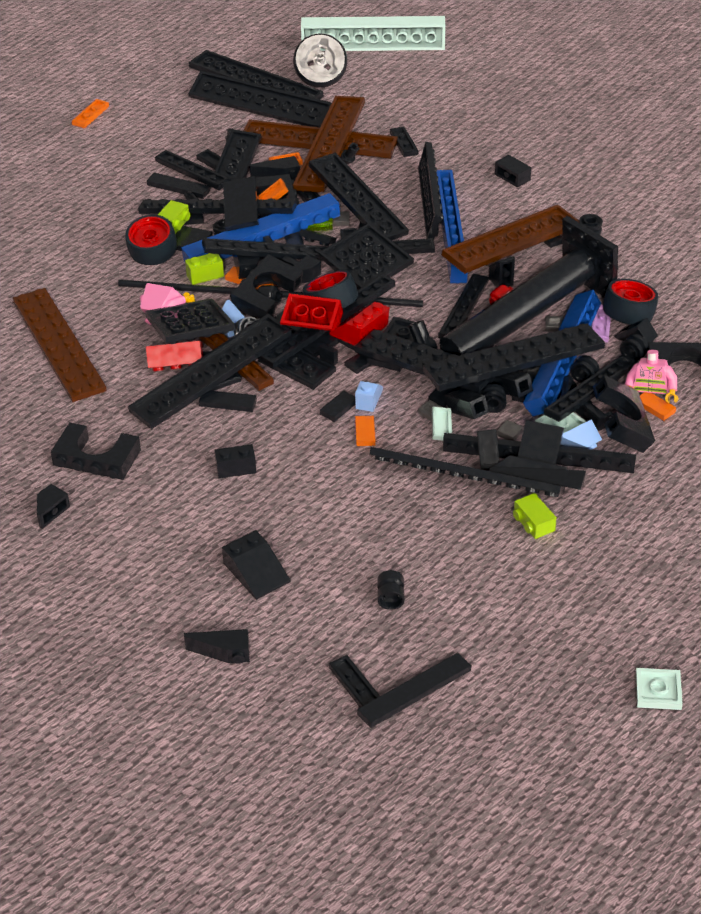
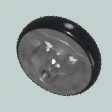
[293,33,348,88]

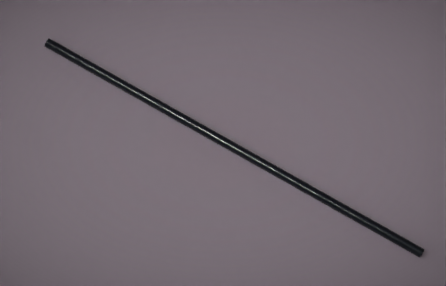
[118,280,423,307]

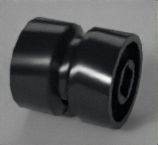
[377,570,405,609]

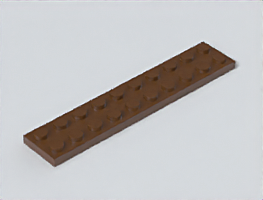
[293,95,365,193]
[243,119,398,159]
[441,204,579,274]
[13,288,107,402]

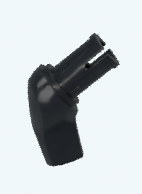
[340,143,359,164]

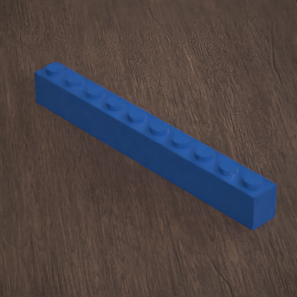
[436,170,468,283]
[181,193,340,261]
[523,290,601,416]

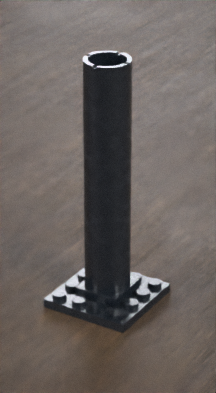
[439,216,618,356]

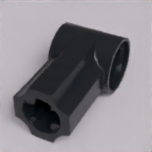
[408,320,438,349]

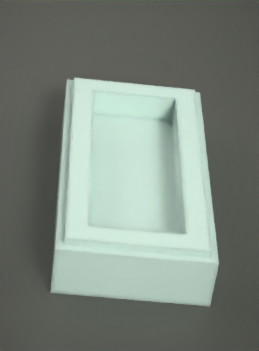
[432,407,452,441]

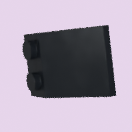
[222,530,291,600]

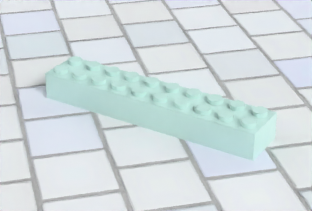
[301,16,445,51]

